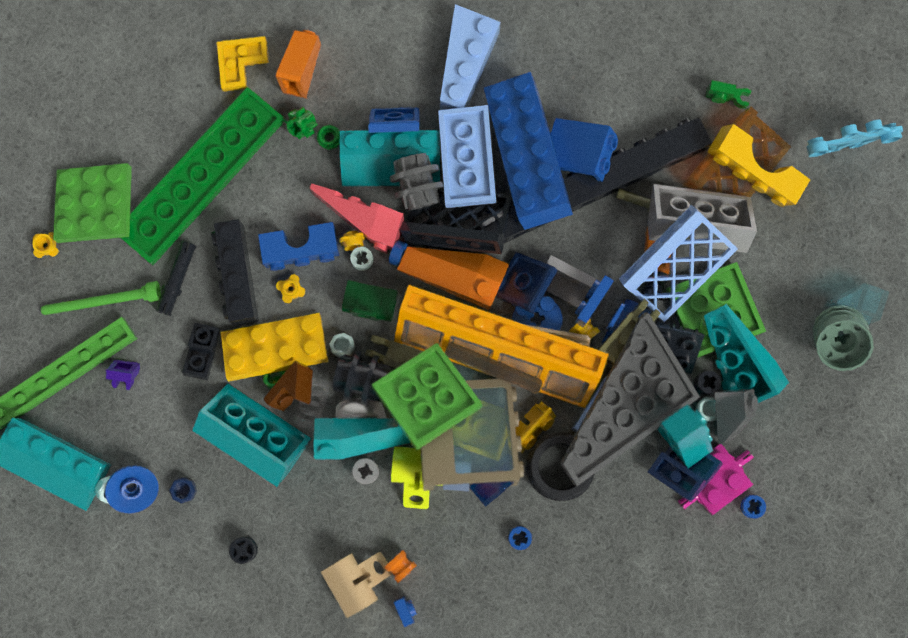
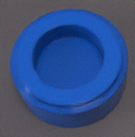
[389,241,409,267]

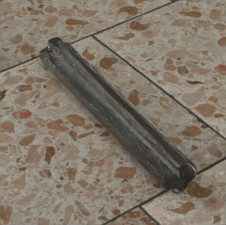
[445,342,542,394]

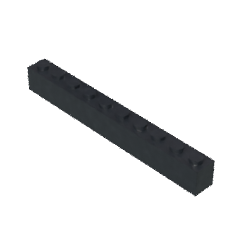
[475,117,712,244]

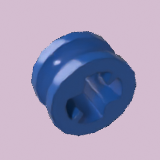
[741,495,766,518]
[508,526,532,550]

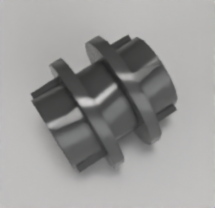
[389,153,444,211]

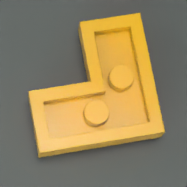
[217,36,269,91]

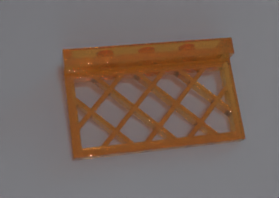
[683,106,791,197]

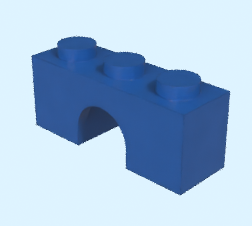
[258,222,340,271]

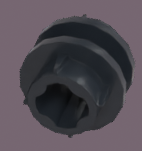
[333,351,391,406]

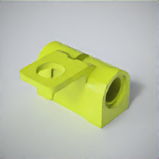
[391,446,443,509]

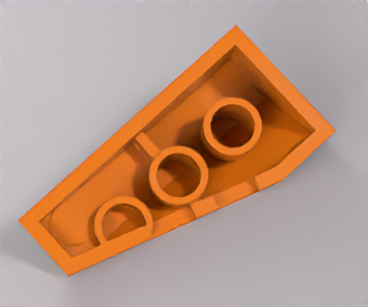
[397,247,509,310]

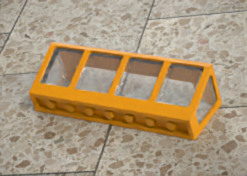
[394,285,608,408]

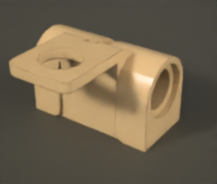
[321,552,392,618]

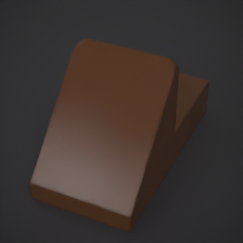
[263,361,313,412]

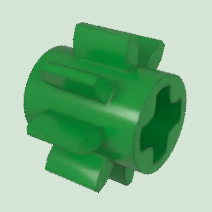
[285,107,317,140]

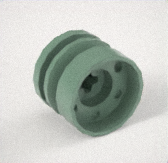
[812,305,874,371]

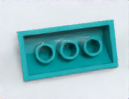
[340,130,440,187]
[192,384,311,487]
[0,417,111,511]

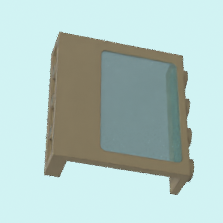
[420,378,524,491]

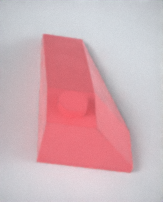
[310,183,405,253]

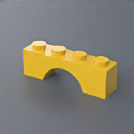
[707,124,811,207]

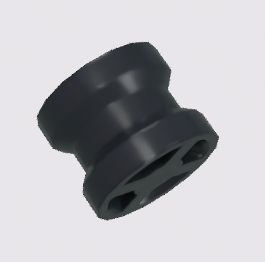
[229,537,258,564]

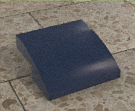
[647,447,723,502]

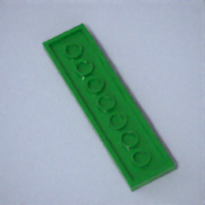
[121,87,286,265]

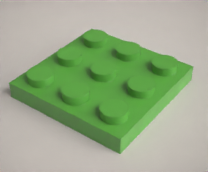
[53,163,132,243]
[666,262,766,358]
[372,343,482,450]

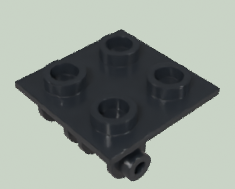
[655,321,705,374]

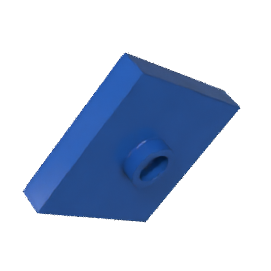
[368,107,420,133]

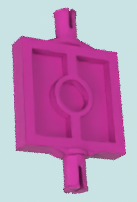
[678,444,754,516]

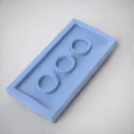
[438,105,496,208]

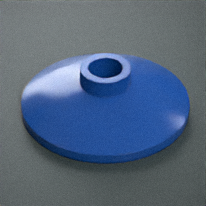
[105,465,159,513]

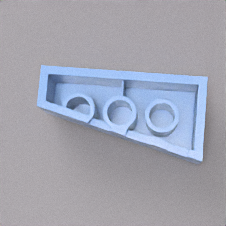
[440,4,500,110]

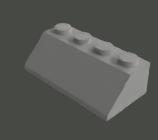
[648,184,757,253]

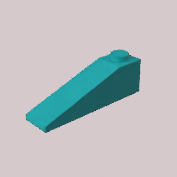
[704,304,789,403]
[314,418,411,460]

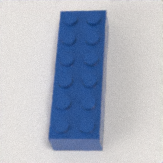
[484,72,573,230]

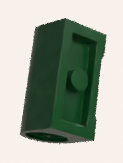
[342,280,398,322]

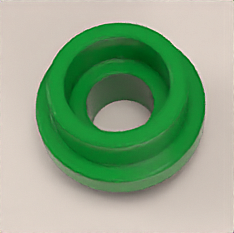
[317,125,340,150]

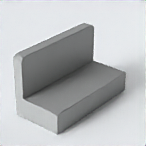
[546,255,596,308]

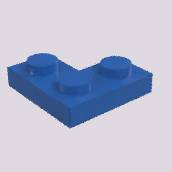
[575,275,614,327]

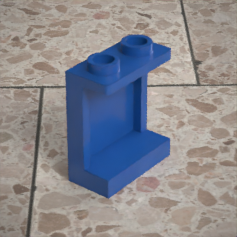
[550,118,618,181]

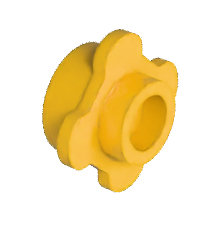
[339,231,365,251]
[32,232,59,258]
[276,274,305,303]

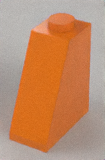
[276,30,321,98]

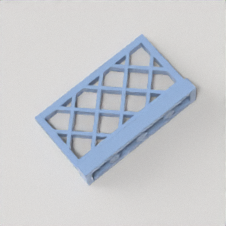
[619,205,738,322]

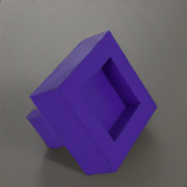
[106,359,140,390]

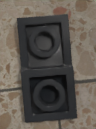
[182,323,220,381]

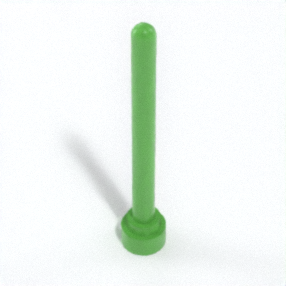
[40,281,161,315]

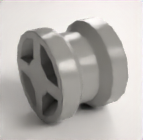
[352,458,379,484]

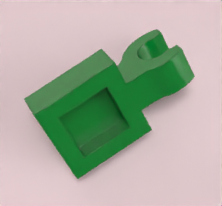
[705,80,751,109]

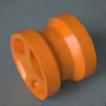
[384,550,417,583]

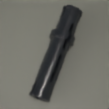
[155,241,197,316]

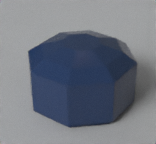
[169,477,197,503]

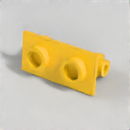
[507,401,556,453]

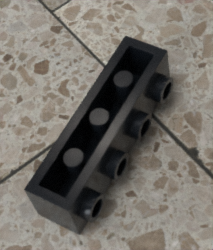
[211,219,259,326]

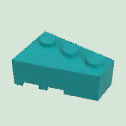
[658,404,713,468]

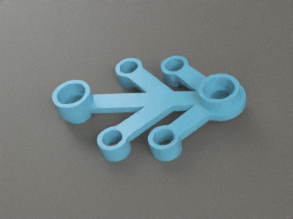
[806,120,903,157]

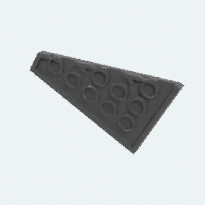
[560,313,700,486]

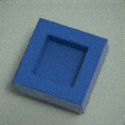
[394,596,417,627]

